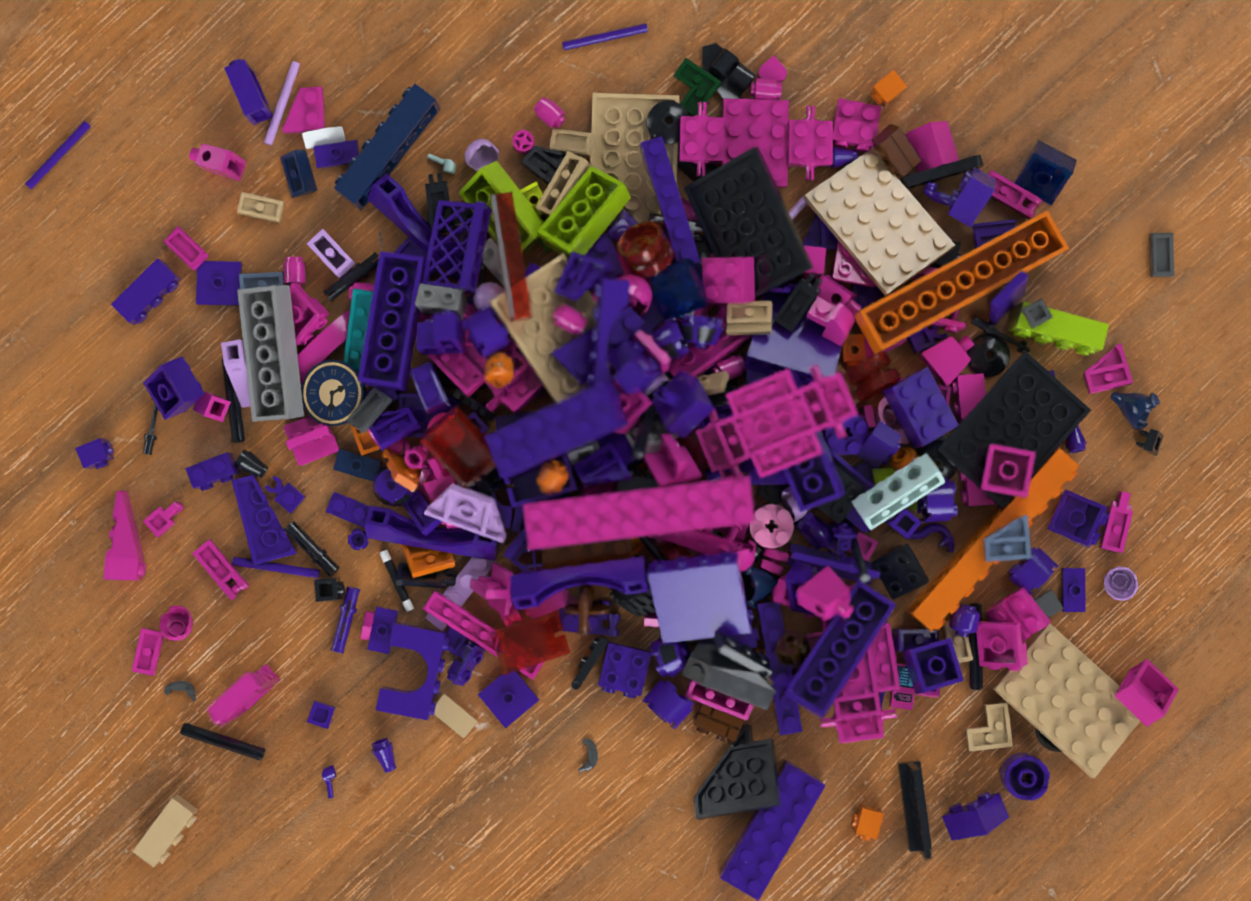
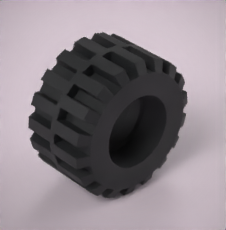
[609,555,656,616]

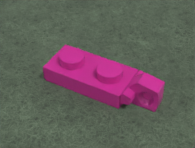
[1099,491,1133,553]

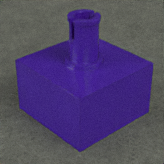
[651,370,715,438]

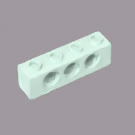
[852,453,945,531]

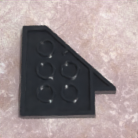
[694,724,781,820]

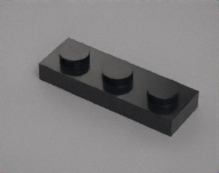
[713,632,772,678]

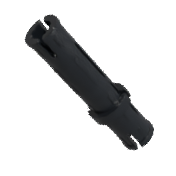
[323,252,379,302]
[284,521,340,577]

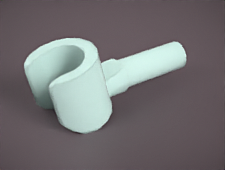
[427,153,456,174]

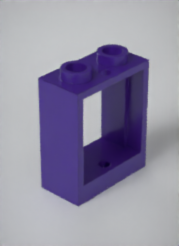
[224,59,273,125]

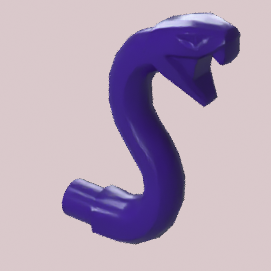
[909,511,955,552]

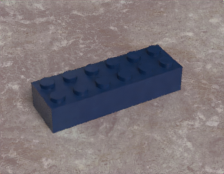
[334,84,440,211]

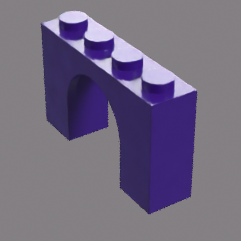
[376,622,450,721]

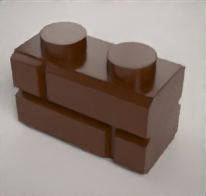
[872,124,921,177]
[693,703,744,743]

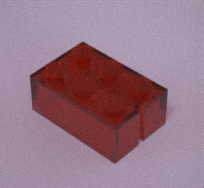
[420,405,496,489]
[490,611,571,676]

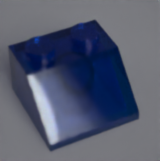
[1014,140,1077,205]
[649,258,707,319]

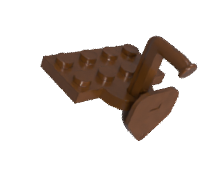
[543,537,632,635]

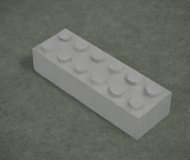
[237,285,304,422]

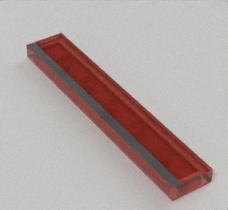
[490,192,532,322]

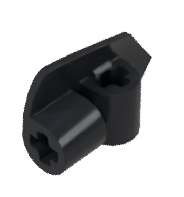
[702,43,756,99]

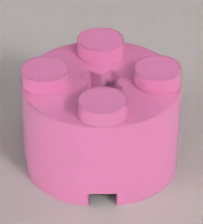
[748,504,794,548]

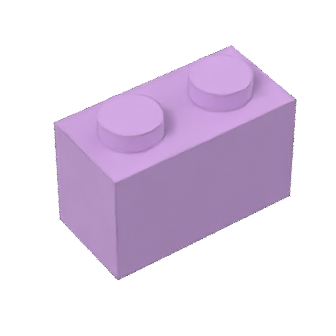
[307,229,356,278]

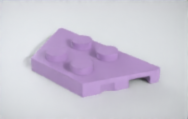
[424,484,507,543]

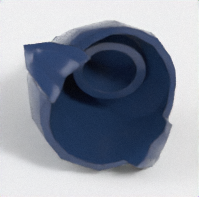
[1111,392,1160,430]
[741,564,781,609]

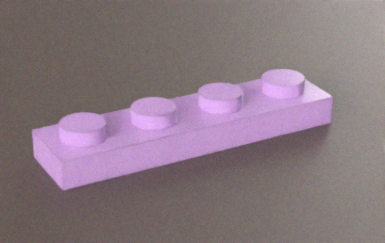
[425,557,496,631]

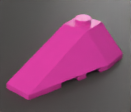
[104,491,146,580]

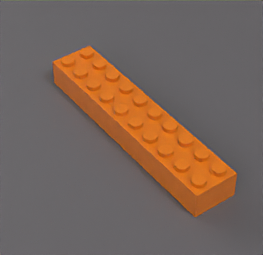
[854,210,1069,355]
[905,448,1079,631]

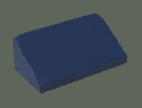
[280,149,317,198]

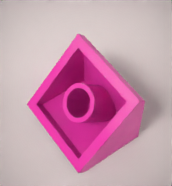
[905,121,959,173]

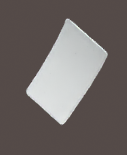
[302,126,346,149]

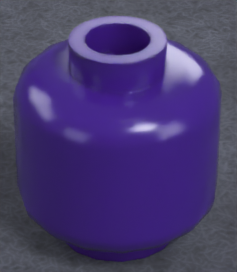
[949,604,980,637]

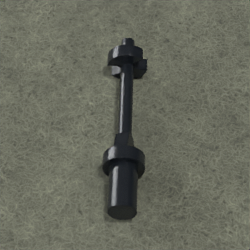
[971,316,1031,353]
[143,398,158,455]

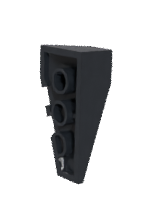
[682,638,776,710]

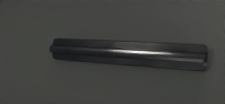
[221,358,245,443]
[631,395,656,460]
[969,603,983,690]
[180,723,265,760]

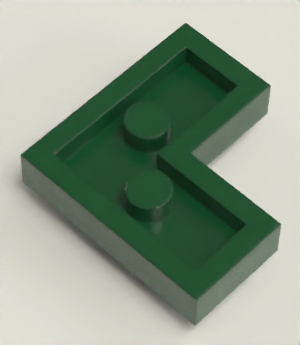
[673,58,722,116]

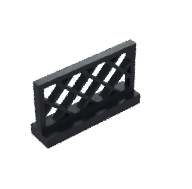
[897,760,932,860]

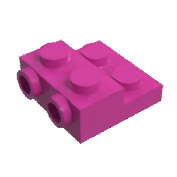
[833,98,882,152]
[290,283,329,345]
[612,378,652,434]
[986,587,1051,642]
[976,621,1028,671]

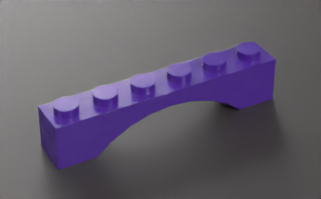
[639,136,700,272]
[367,174,483,282]
[587,278,630,402]
[827,446,922,539]
[365,506,500,561]
[510,557,648,610]
[756,600,803,735]

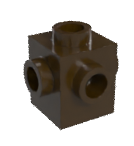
[775,630,811,669]

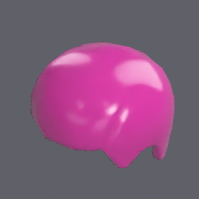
[159,606,194,641]

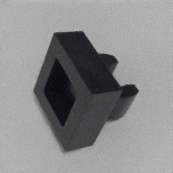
[1136,429,1164,456]

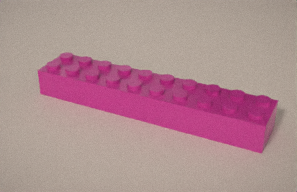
[523,476,755,550]

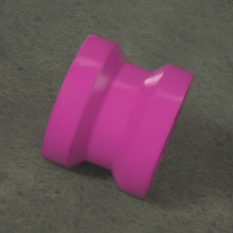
[512,130,535,155]
[500,602,523,628]

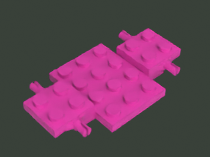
[679,98,833,188]
[416,281,544,414]
[695,364,858,478]
[804,584,900,744]

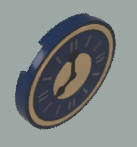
[301,360,366,426]

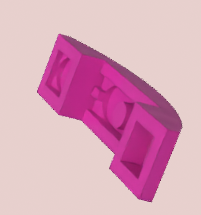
[298,310,350,385]

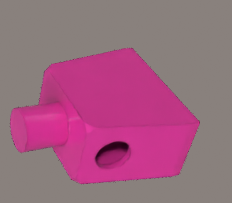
[189,144,247,182]
[818,275,862,317]
[918,335,974,386]
[797,566,853,620]

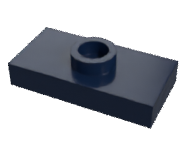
[333,449,382,481]

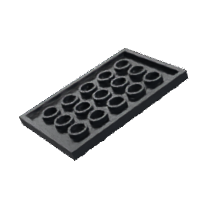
[684,146,814,298]
[936,351,1091,509]

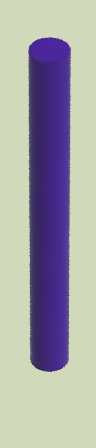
[562,23,648,51]
[25,120,91,190]
[232,557,321,578]

